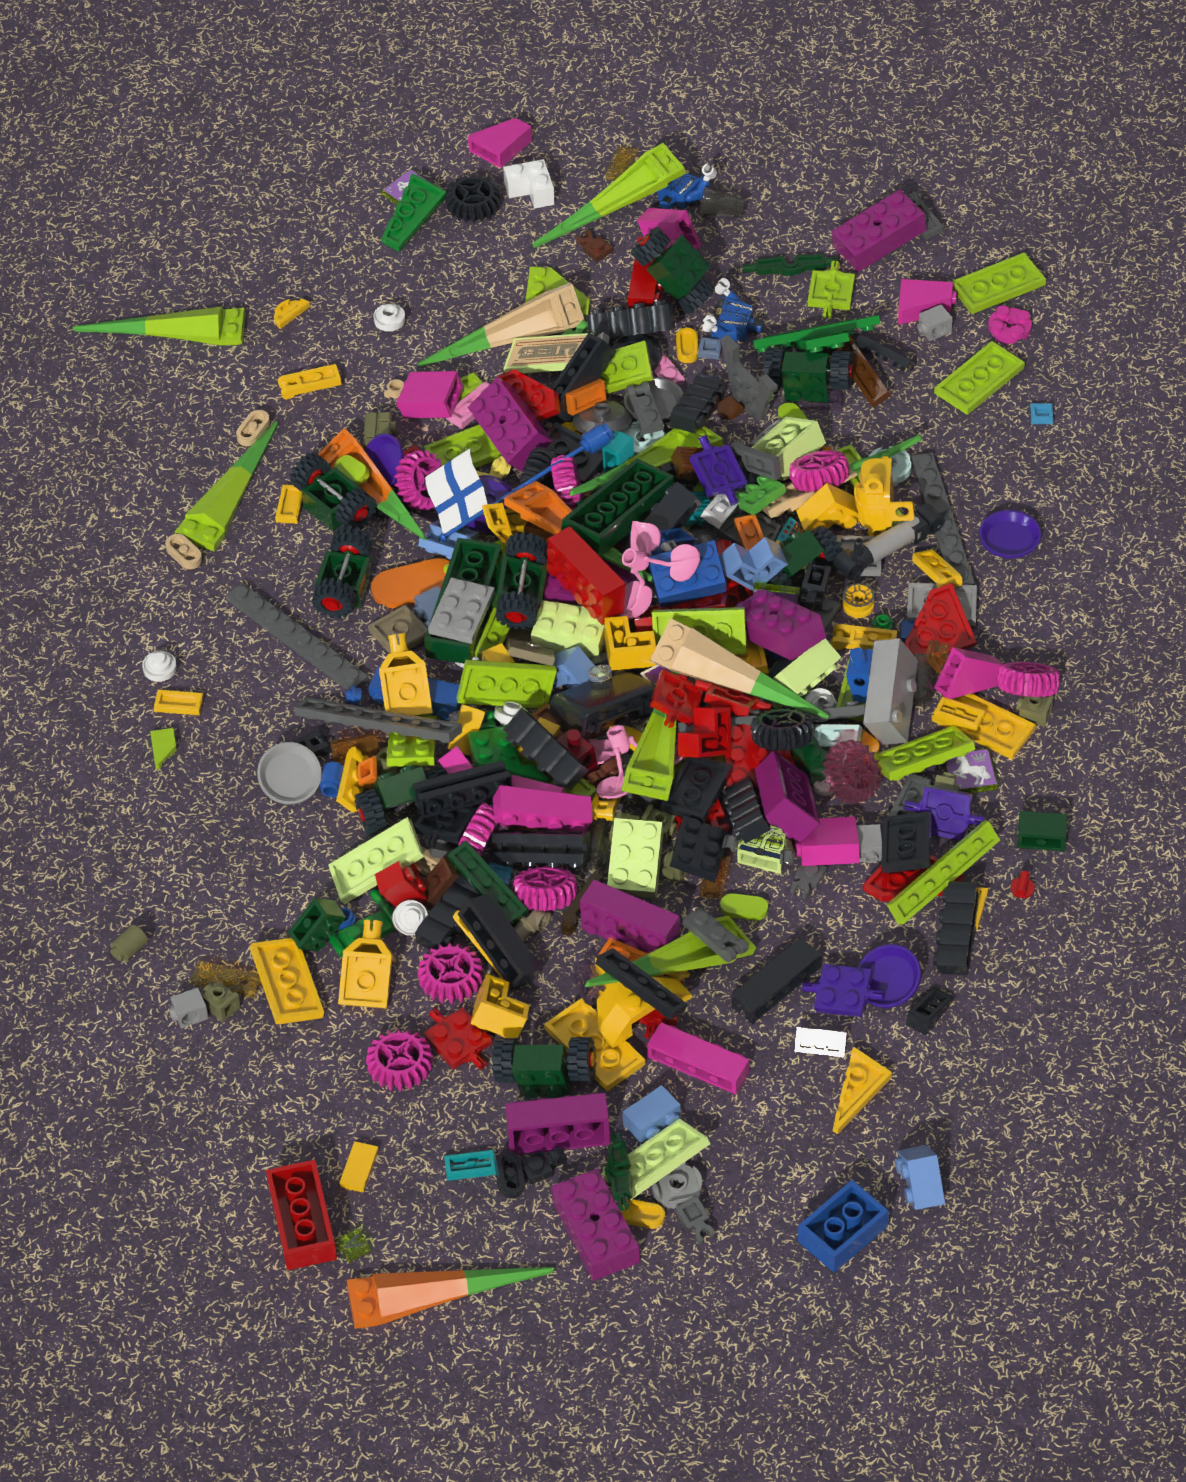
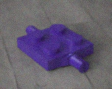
[689,435,747,506]
[904,784,985,841]
[802,964,885,1017]

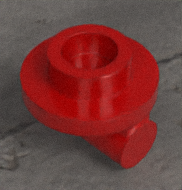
[1010,871,1035,899]

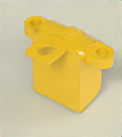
[854,456,914,536]

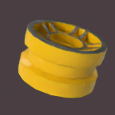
[843,583,875,618]

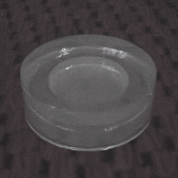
[588,665,612,682]

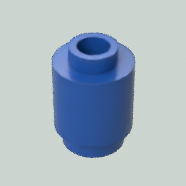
[320,761,344,797]

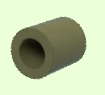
[110,924,148,961]

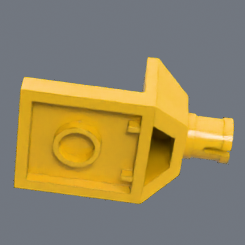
[379,633,433,716]
[338,920,396,1009]

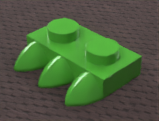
[735,476,787,516]

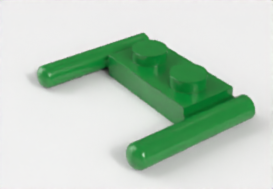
[328,889,396,958]

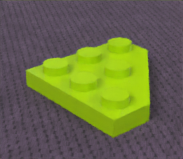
[525,267,590,320]

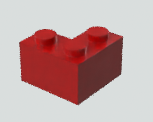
[678,706,731,758]
[374,861,428,907]

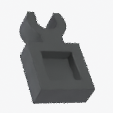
[791,865,827,899]
[675,1196,715,1244]

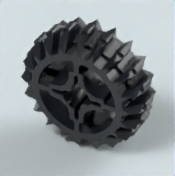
[445,174,502,223]
[520,447,557,489]
[750,708,814,752]

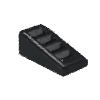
[906,987,954,1035]

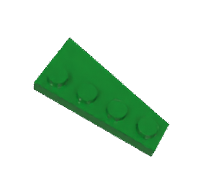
[382,173,447,252]

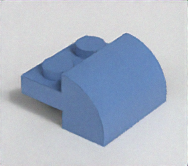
[418,520,479,559]

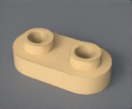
[236,410,270,446]
[165,534,202,569]

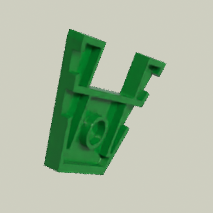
[467,726,548,783]

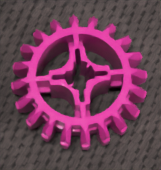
[394,450,442,510]
[789,450,850,492]
[551,455,584,511]
[997,661,1061,698]
[457,803,499,856]
[513,865,578,912]
[417,942,484,1005]
[366,1028,433,1092]

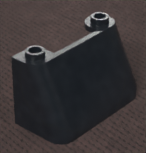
[549,669,655,742]

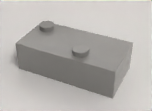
[863,638,918,745]

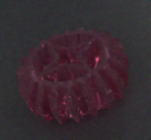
[821,740,882,804]

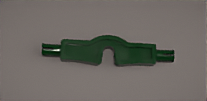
[742,254,838,276]
[605,1132,633,1211]

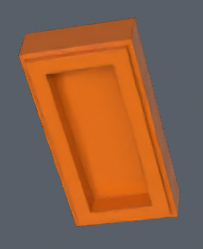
[565,379,607,416]

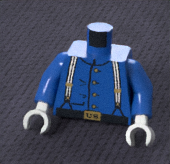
[657,164,717,209]
[702,278,764,342]

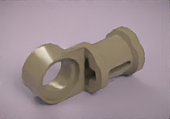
[513,910,551,941]

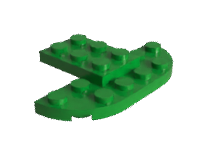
[753,315,880,353]

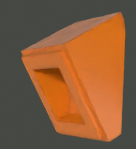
[358,756,377,789]

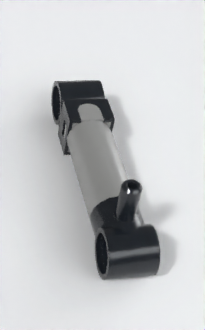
[833,503,945,581]

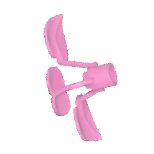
[620,521,700,619]
[589,725,683,799]

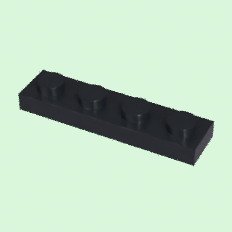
[595,948,687,1020]

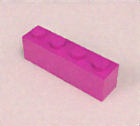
[493,785,593,831]
[647,1023,749,1095]

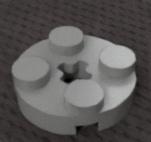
[652,1162,702,1209]

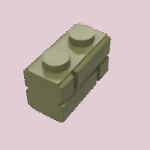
[363,412,396,449]

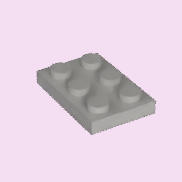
[428,578,495,644]
[907,583,977,626]

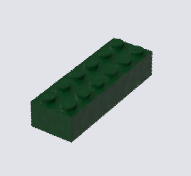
[561,458,674,557]
[424,538,502,664]

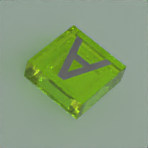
[336,1229,370,1263]

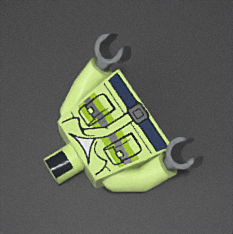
[722,824,796,874]

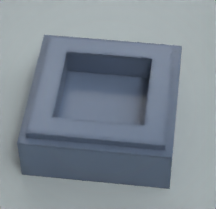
[698,338,722,359]

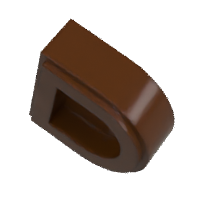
[718,395,744,420]

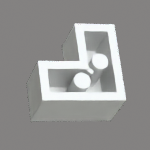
[503,159,554,209]

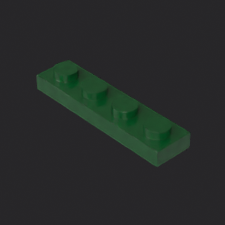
[448,841,528,925]

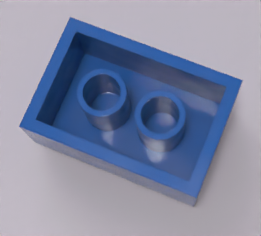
[649,540,726,608]
[798,1180,889,1273]

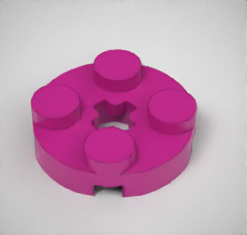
[988,306,1032,344]

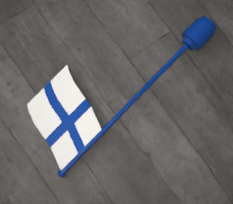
[425,423,614,541]

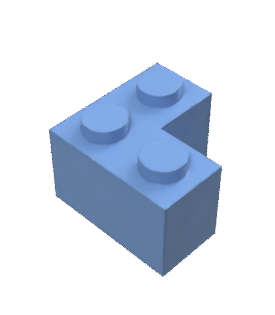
[719,537,788,591]
[543,646,603,689]
[895,1145,945,1210]

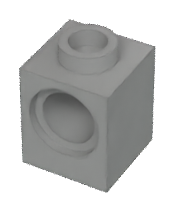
[917,305,952,341]
[857,824,882,863]
[168,988,208,1029]

